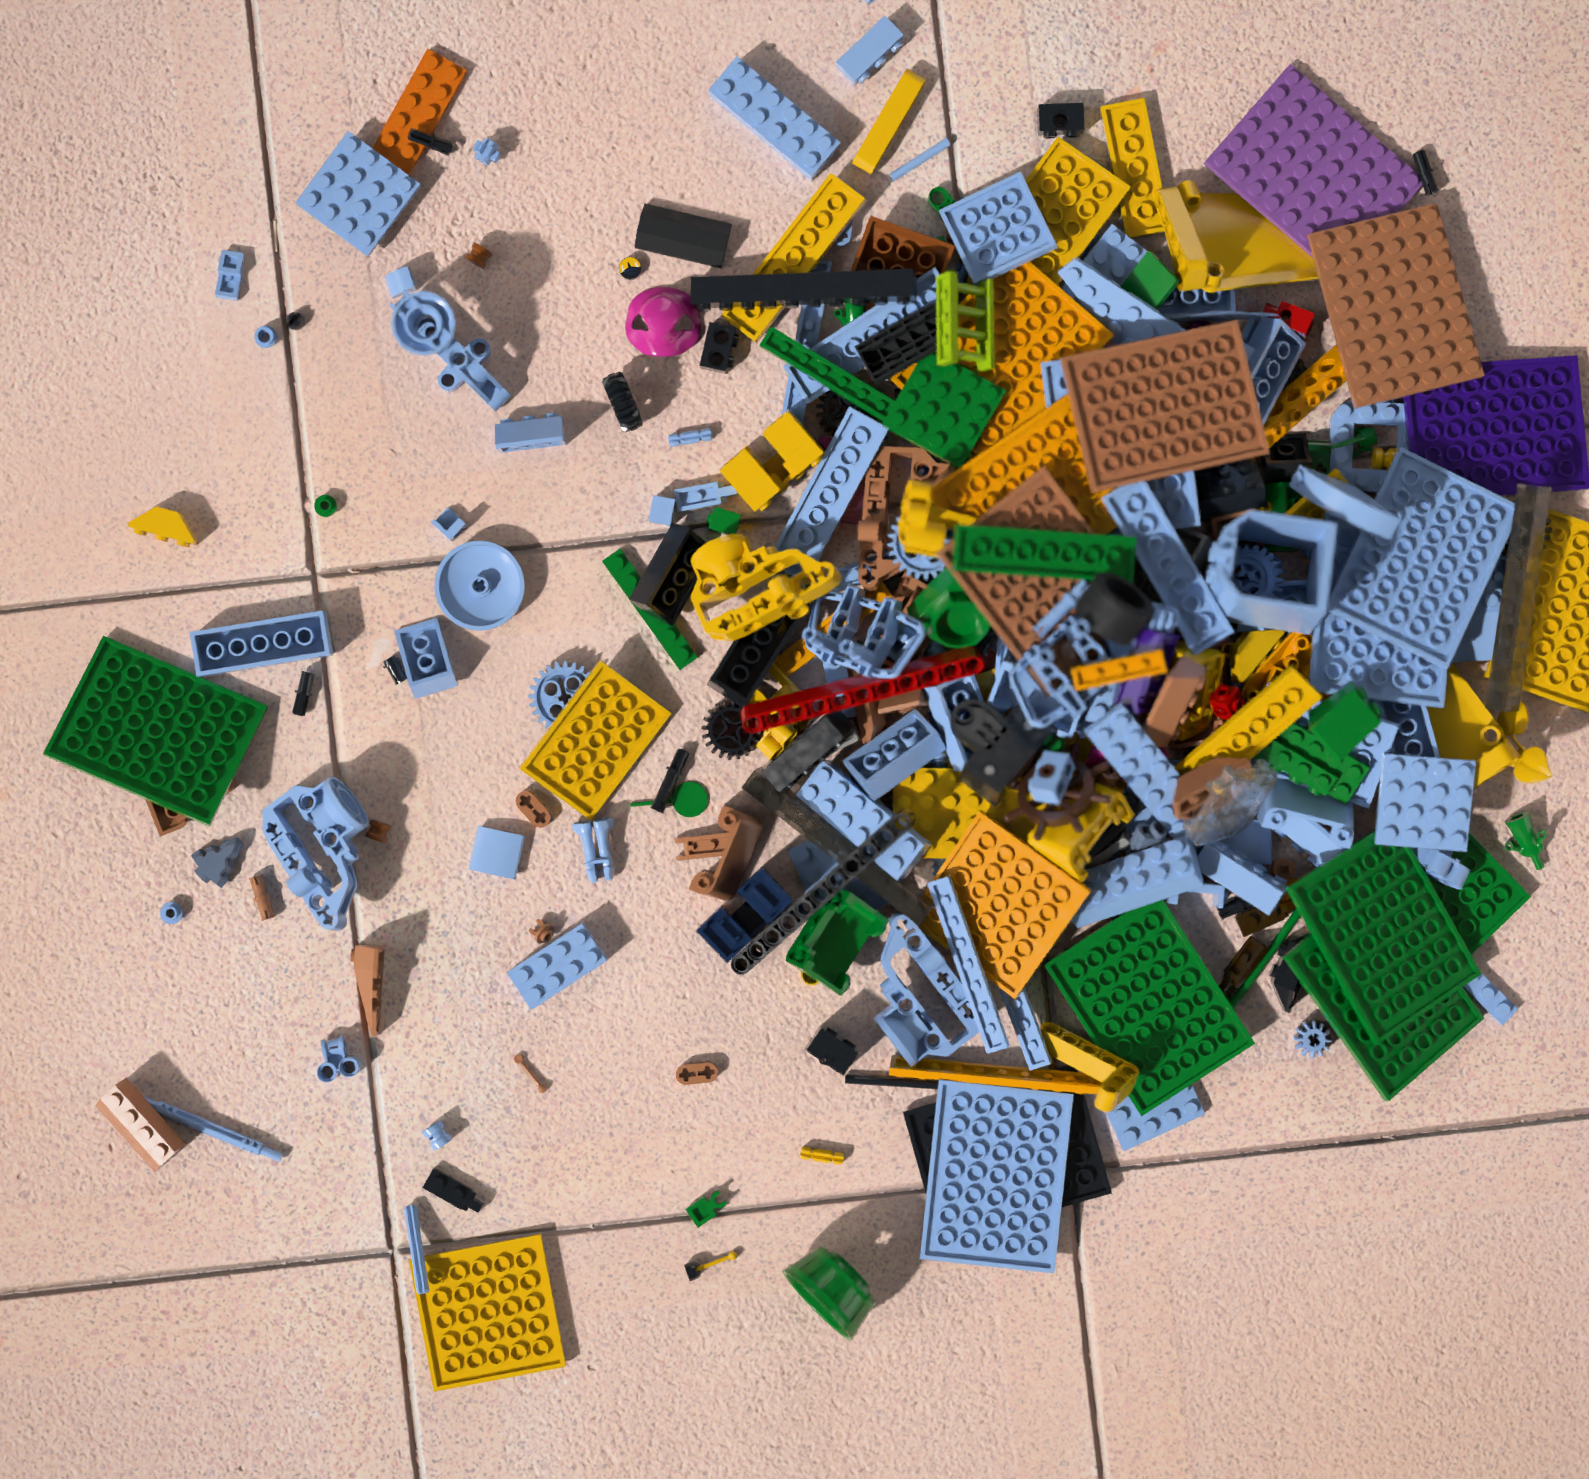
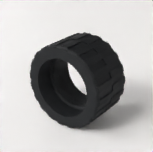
[1075,572,1154,645]

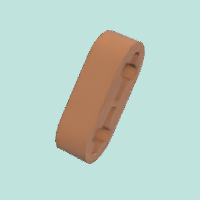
[515,791,551,828]
[676,1061,718,1085]

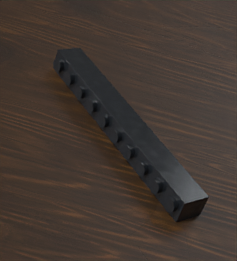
[691,269,917,312]

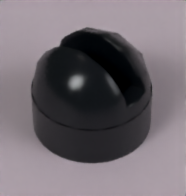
[286,312,305,331]

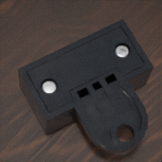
[950,700,1055,807]

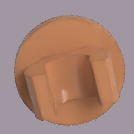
[529,919,554,944]

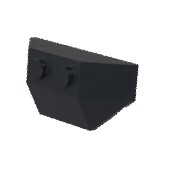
[1269,930,1310,1013]

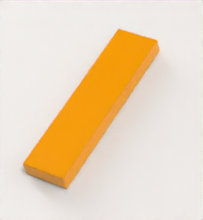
[1071,649,1167,691]

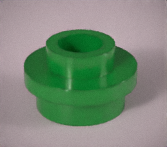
[314,495,337,517]

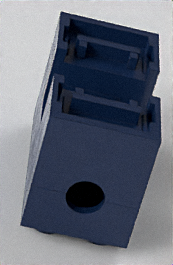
[696,866,793,963]

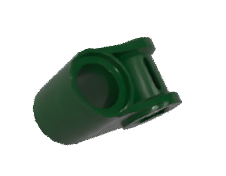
[1307,439,1331,475]

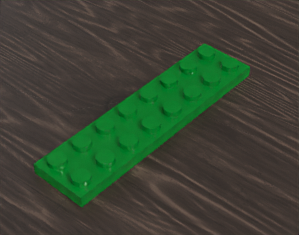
[952,524,1137,583]

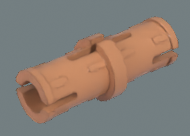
[249,874,276,921]

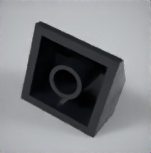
[1261,433,1312,484]

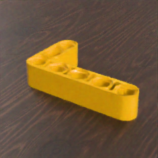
[1040,1022,1139,1112]

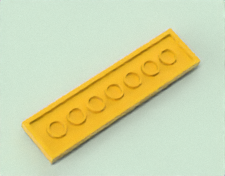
[721,173,867,343]
[1174,665,1323,776]

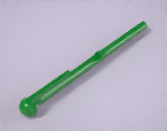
[1227,908,1301,1010]

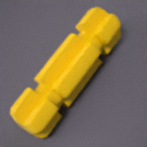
[800,1146,844,1165]

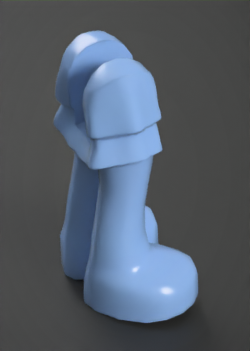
[572,817,615,883]

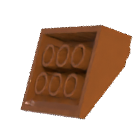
[850,215,955,279]

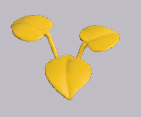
[1483,699,1552,784]

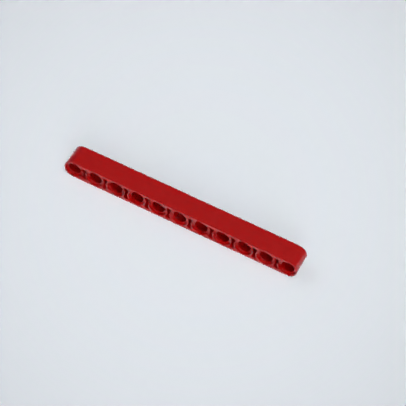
[741,646,984,733]

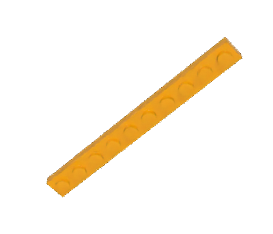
[889,1055,1102,1094]

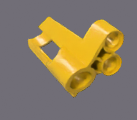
[898,479,977,558]
[749,663,812,761]

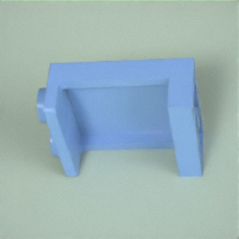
[1164,882,1228,908]

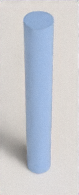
[890,138,951,181]

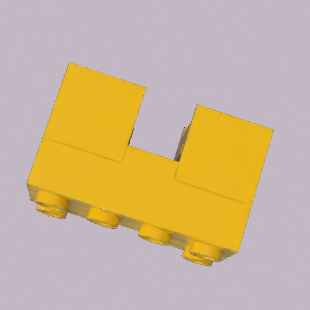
[719,409,824,512]

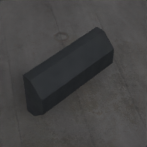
[634,204,732,269]
[854,301,937,385]

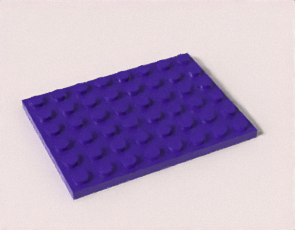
[1403,355,1589,496]

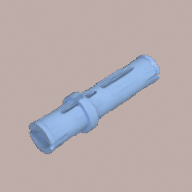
[1032,580,1088,638]

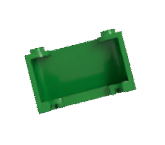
[786,889,889,996]

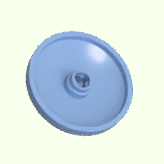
[434,541,525,631]

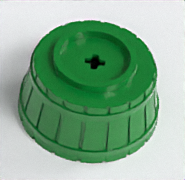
[782,1246,876,1341]

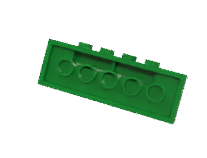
[1249,697,1370,805]

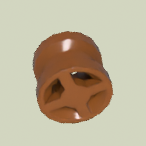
[464,242,493,269]
[365,819,392,843]

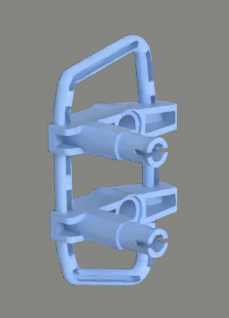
[802,585,926,678]
[1009,614,1137,728]

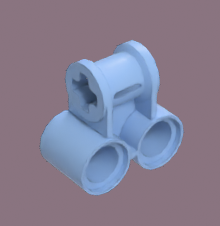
[317,1035,362,1083]

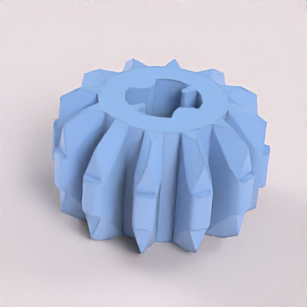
[1145,602,1179,634]
[1293,1020,1332,1058]

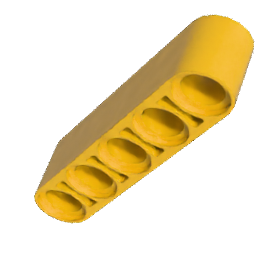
[852,69,926,175]

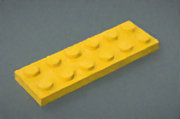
[1100,98,1164,239]

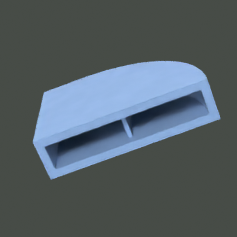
[1289,465,1401,539]

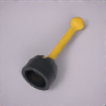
[684,1251,738,1281]

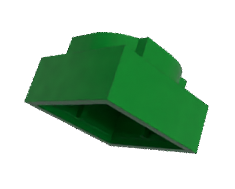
[907,567,990,649]

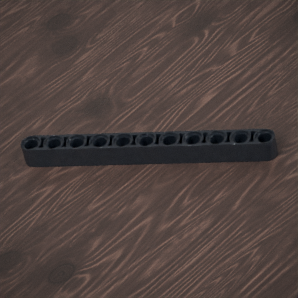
[731,809,916,975]

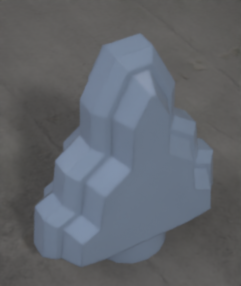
[1122,821,1172,857]
[191,837,243,888]

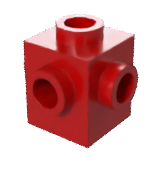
[1209,683,1246,720]

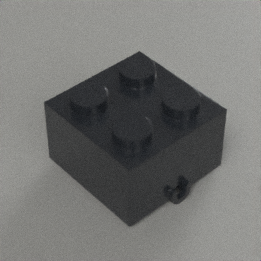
[804,1026,859,1076]

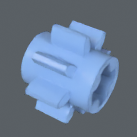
[473,138,501,166]

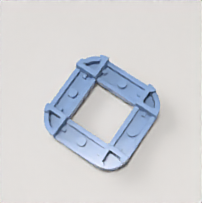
[1329,401,1408,493]

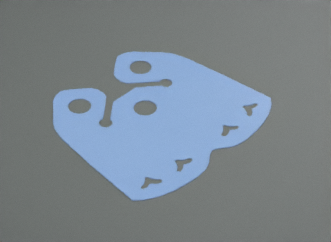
[1181,311,1279,322]

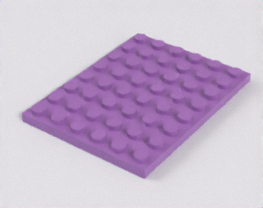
[1203,64,1423,258]

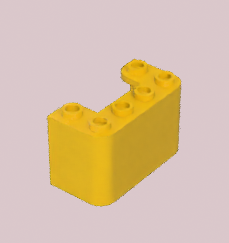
[1028,782,1134,883]

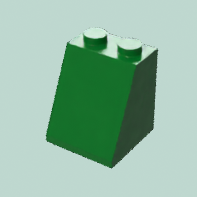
[1308,681,1382,763]

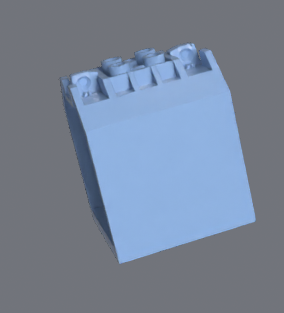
[1204,510,1337,635]

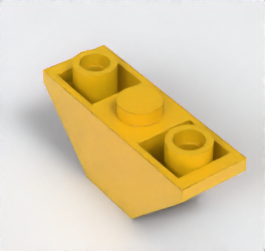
[127,506,198,548]
[1229,630,1285,683]

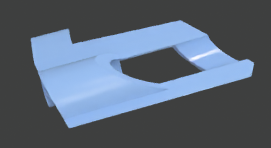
[1411,847,1471,890]

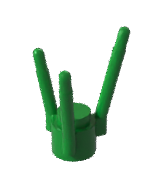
[1331,426,1377,459]

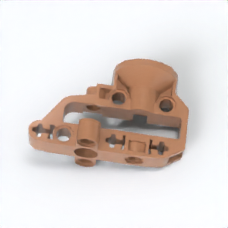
[858,446,958,592]

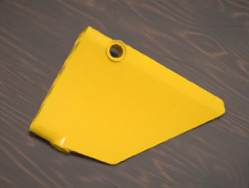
[1154,180,1318,293]
[1389,662,1521,791]

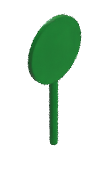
[630,782,708,817]

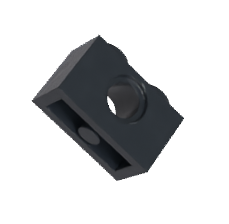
[1037,102,1085,139]

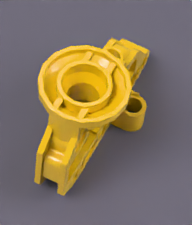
[691,534,841,641]

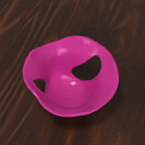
[625,287,701,357]

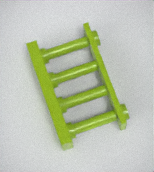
[936,271,995,373]

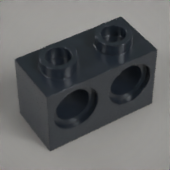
[699,322,739,374]

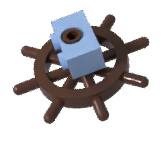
[1004,743,1111,841]

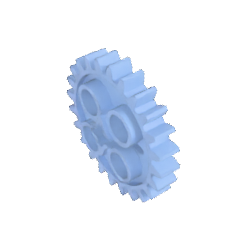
[887,517,954,580]
[528,660,591,729]

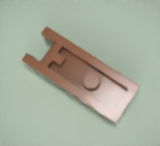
[674,833,731,861]

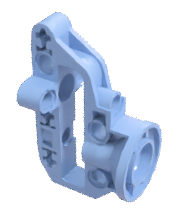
[389,289,511,412]
[262,776,369,931]
[873,912,979,1067]

